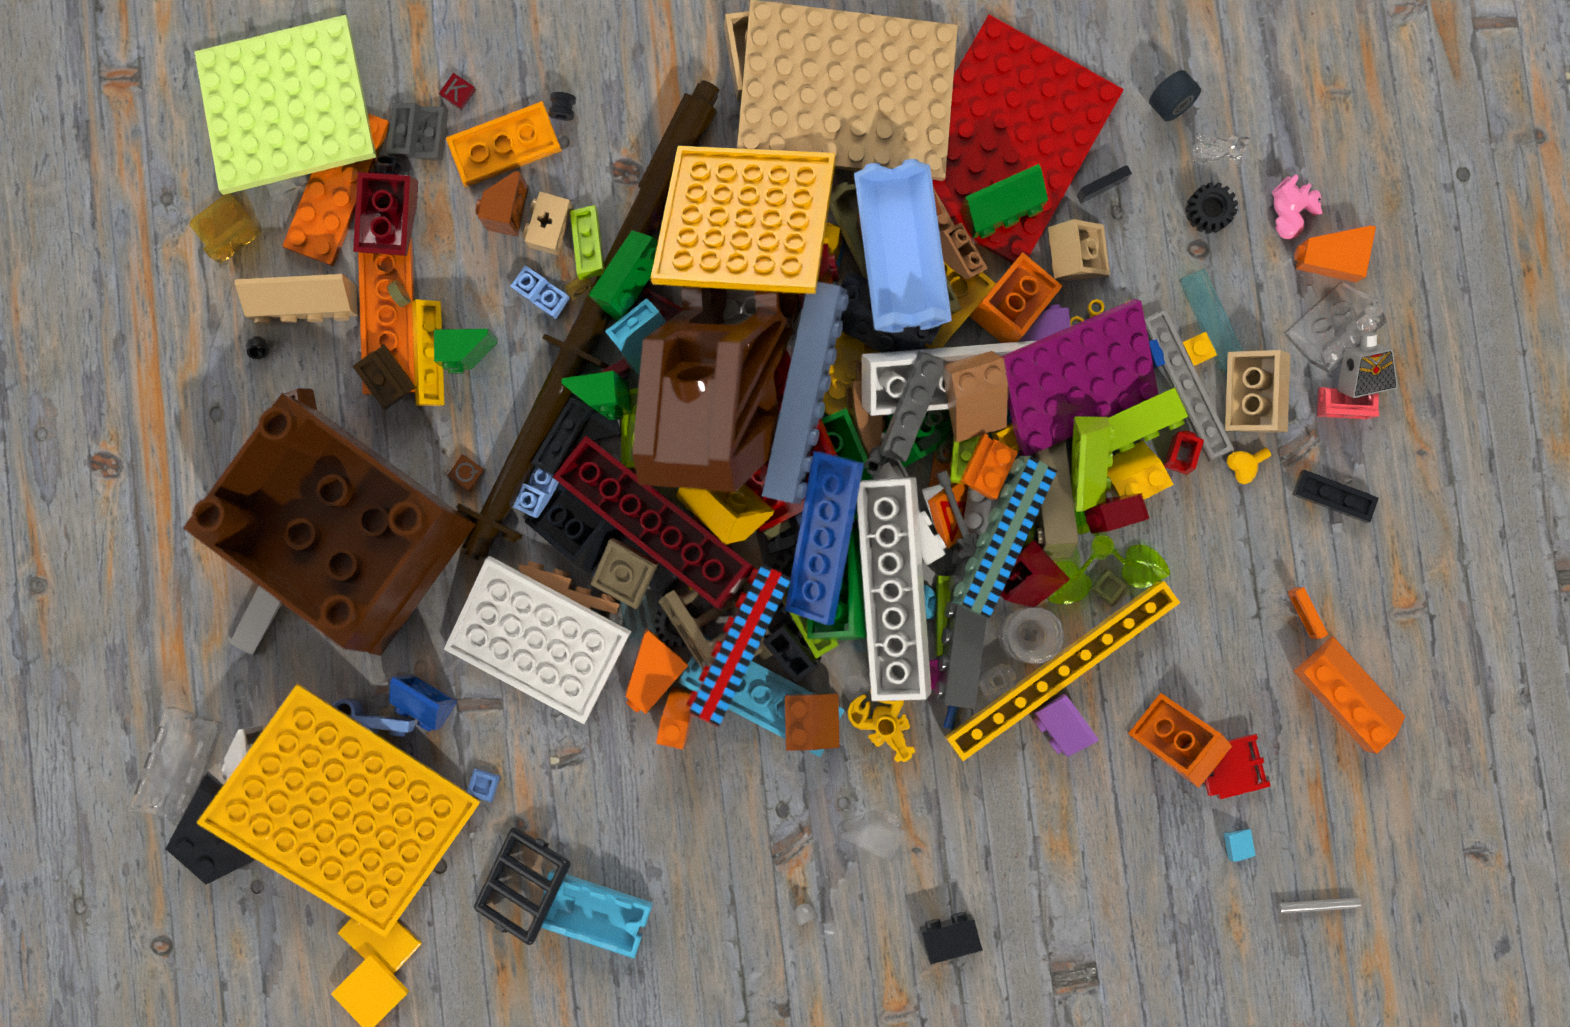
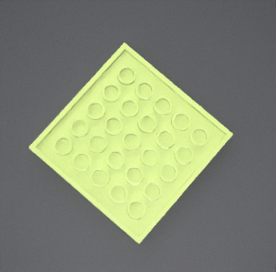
[194,15,376,195]

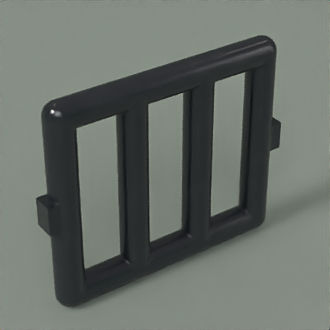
[474,827,571,945]

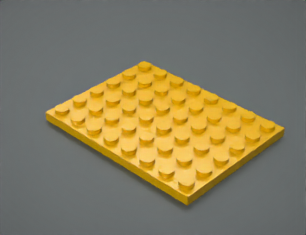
[197,683,480,937]

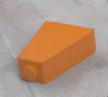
[1294,225,1376,283]
[625,628,688,714]
[656,687,693,749]

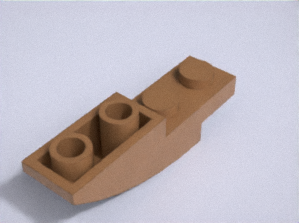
[933,187,988,279]
[845,357,885,459]
[519,561,622,614]

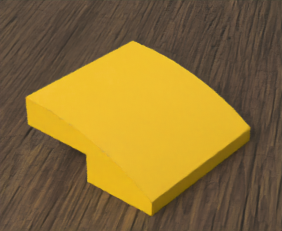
[331,953,410,1027]

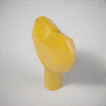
[1226,447,1271,485]

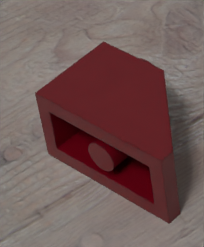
[1084,493,1150,534]

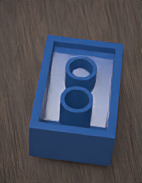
[389,674,458,732]

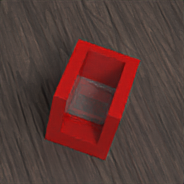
[1163,430,1204,475]

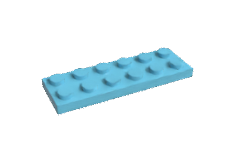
[678,635,845,757]

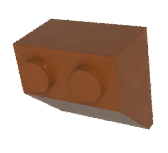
[475,171,529,237]
[785,693,840,751]

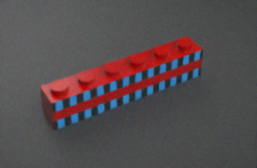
[686,564,792,727]

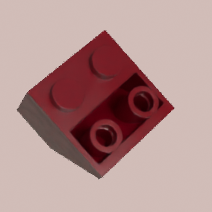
[1000,540,1070,608]

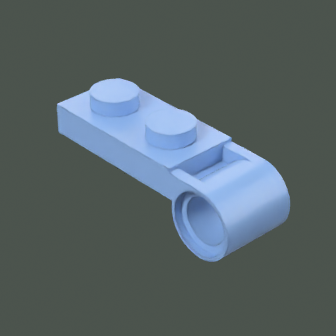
[333,698,415,736]

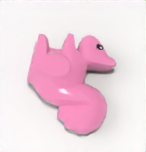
[1272,174,1322,240]

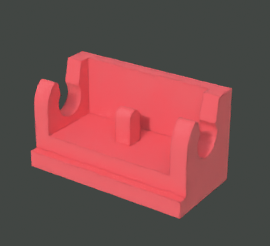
[1317,387,1379,420]

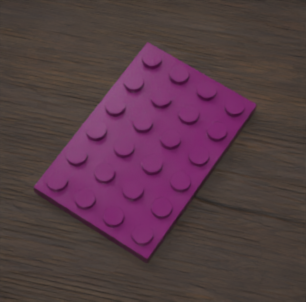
[1001,299,1159,456]

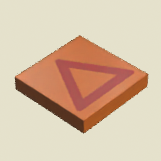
[928,483,969,549]

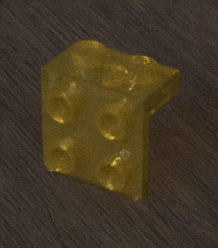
[189,193,262,264]

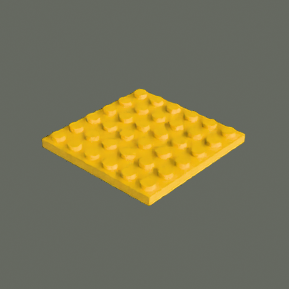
[651,146,836,294]

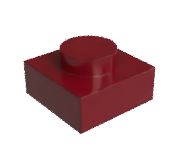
[601,358,632,380]

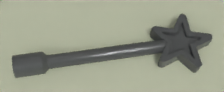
[937,470,977,559]

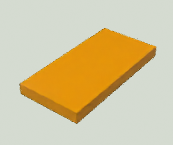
[446,101,562,188]

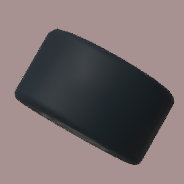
[1149,70,1201,121]

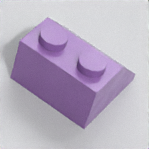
[1032,693,1099,757]

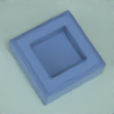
[467,768,501,802]

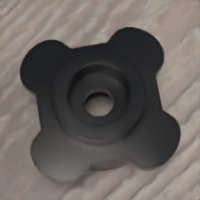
[370,155,401,175]

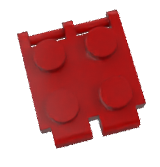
[1204,734,1271,799]

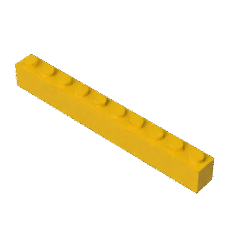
[944,581,1180,761]

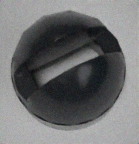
[246,336,269,359]

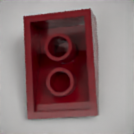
[353,172,418,256]

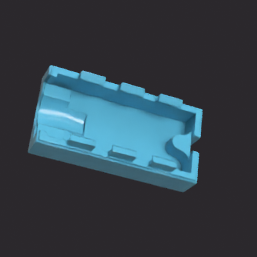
[539,869,653,959]

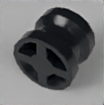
[548,92,576,121]

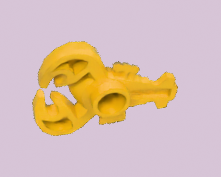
[847,690,916,763]

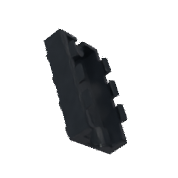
[840,270,942,353]

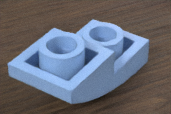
[510,265,571,319]
[513,468,559,518]

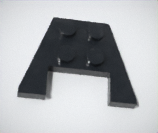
[165,771,256,885]

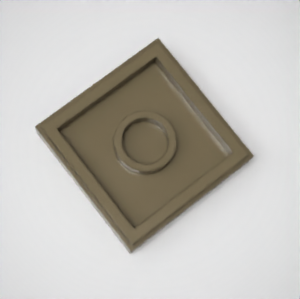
[590,537,659,609]

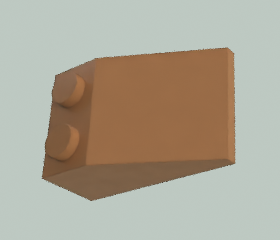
[942,351,1008,443]

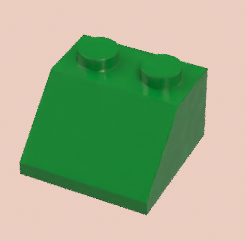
[434,328,498,374]
[562,371,632,420]

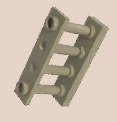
[658,589,773,670]

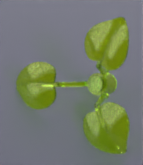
[1047,506,1171,605]

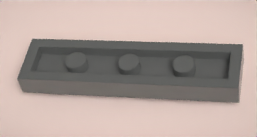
[879,351,947,463]

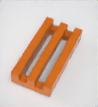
[1287,587,1328,639]

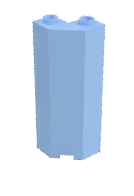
[854,159,952,333]

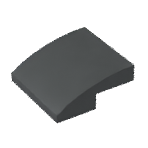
[386,103,449,161]

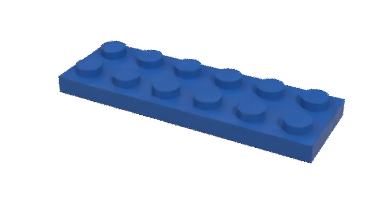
[785,451,864,625]

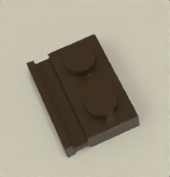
[352,344,417,410]

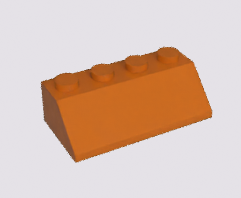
[1293,636,1406,754]

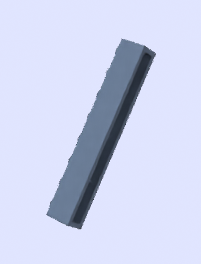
[762,282,848,504]

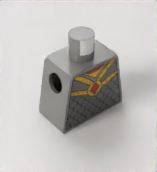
[1338,332,1398,398]

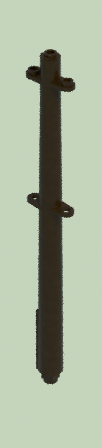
[456,80,720,560]

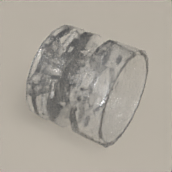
[998,608,1064,664]

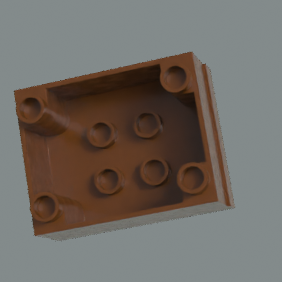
[183,393,476,656]

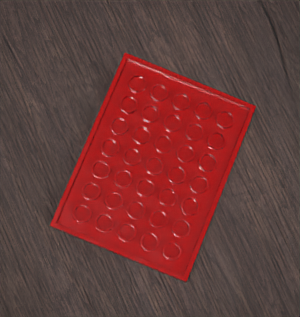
[932,14,1124,264]

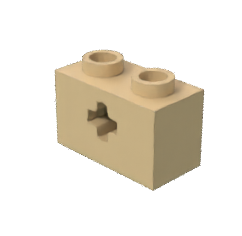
[523,191,573,256]

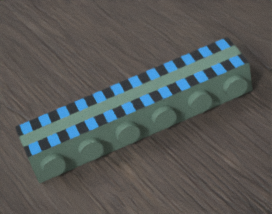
[952,456,1058,619]

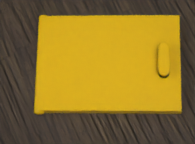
[338,918,422,974]

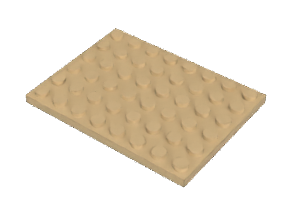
[737,0,958,181]

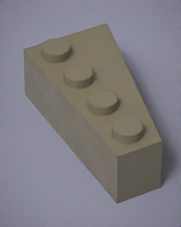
[1030,441,1078,559]

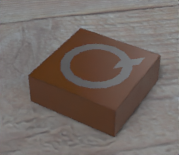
[447,454,485,491]

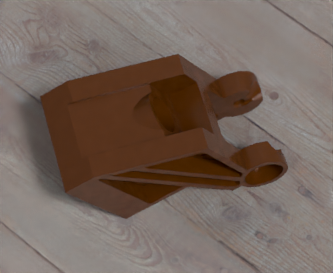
[632,286,799,492]

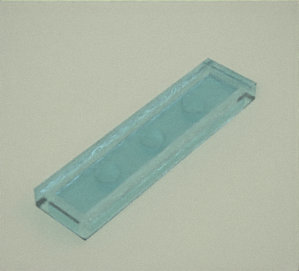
[1179,268,1243,374]

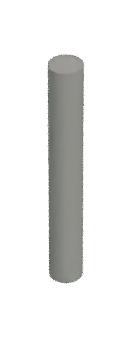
[1278,897,1361,914]

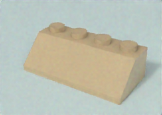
[235,274,358,325]

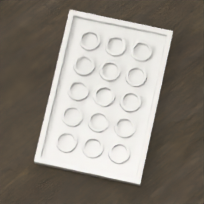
[444,556,632,724]

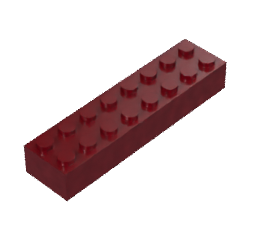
[553,436,754,611]

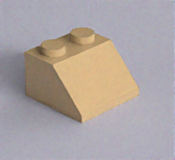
[1048,219,1110,281]

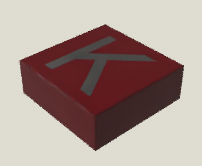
[438,73,476,111]

